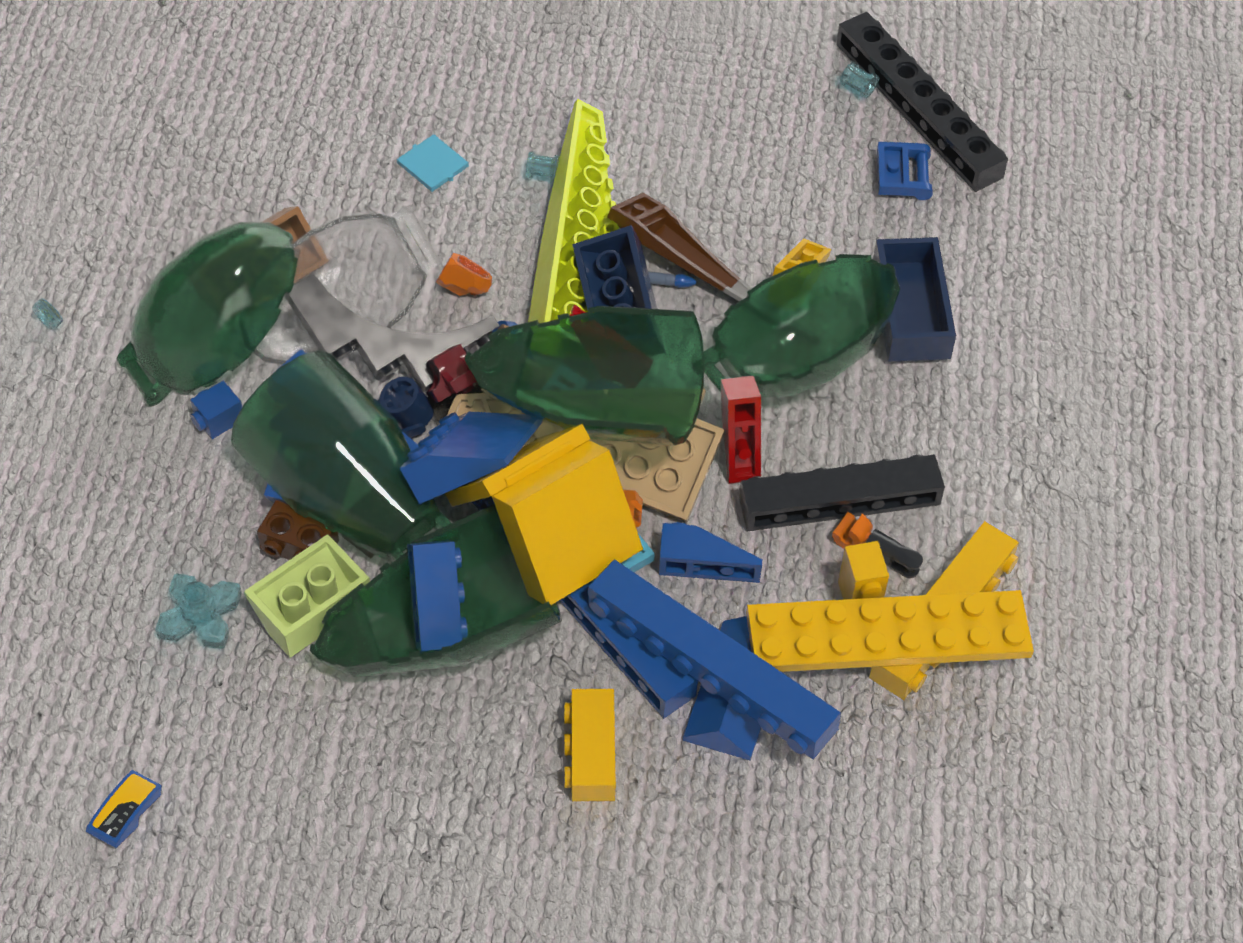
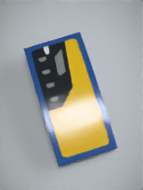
[86,770,162,848]

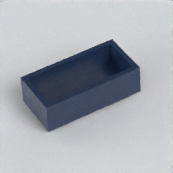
[872,237,956,362]

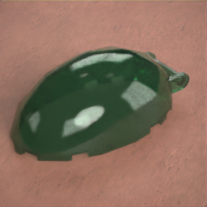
[116,222,298,406]
[693,254,900,398]

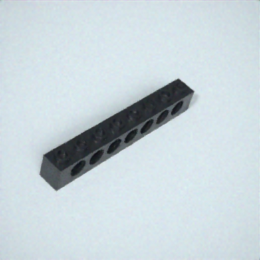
[836,11,1008,192]

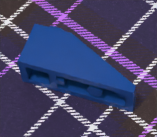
[659,522,763,583]

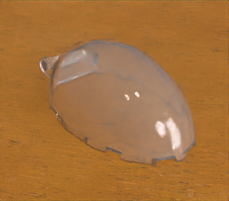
[238,204,443,365]

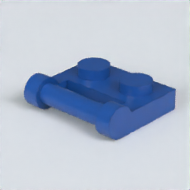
[877,142,933,200]

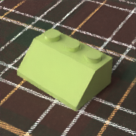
[244,534,373,658]

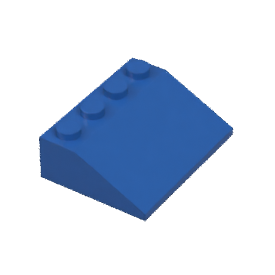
[400,411,543,504]

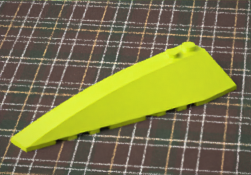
[525,99,619,361]

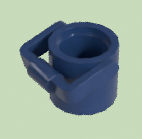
[377,377,434,438]

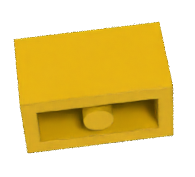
[838,541,889,600]

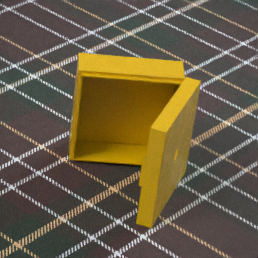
[445,424,643,607]

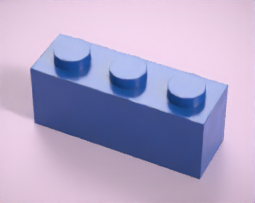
[407,540,468,651]

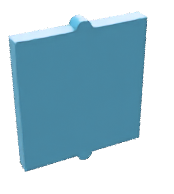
[397,134,469,192]

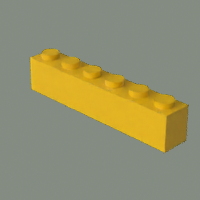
[869,521,1019,700]

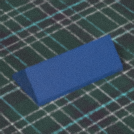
[683,616,761,761]

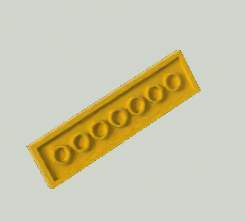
[746,590,1034,672]

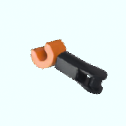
[832,512,923,578]

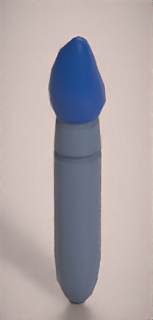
[648,271,696,288]

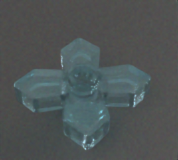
[156,573,242,649]

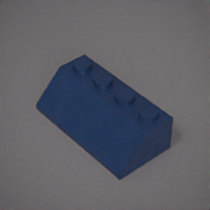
[572,225,667,355]

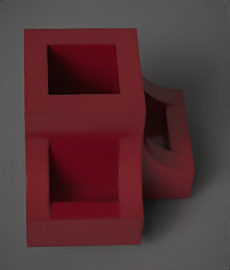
[426,344,484,404]

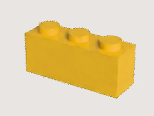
[564,689,616,801]

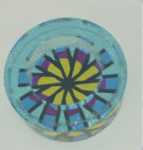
[32,298,63,329]

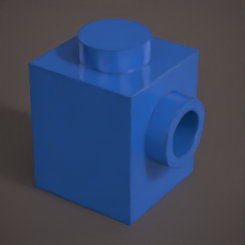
[190,380,245,439]

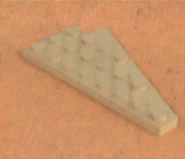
[447,387,725,522]

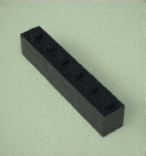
[739,454,945,532]

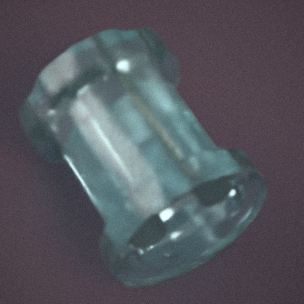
[840,62,879,98]
[526,151,560,182]

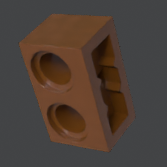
[257,500,339,560]

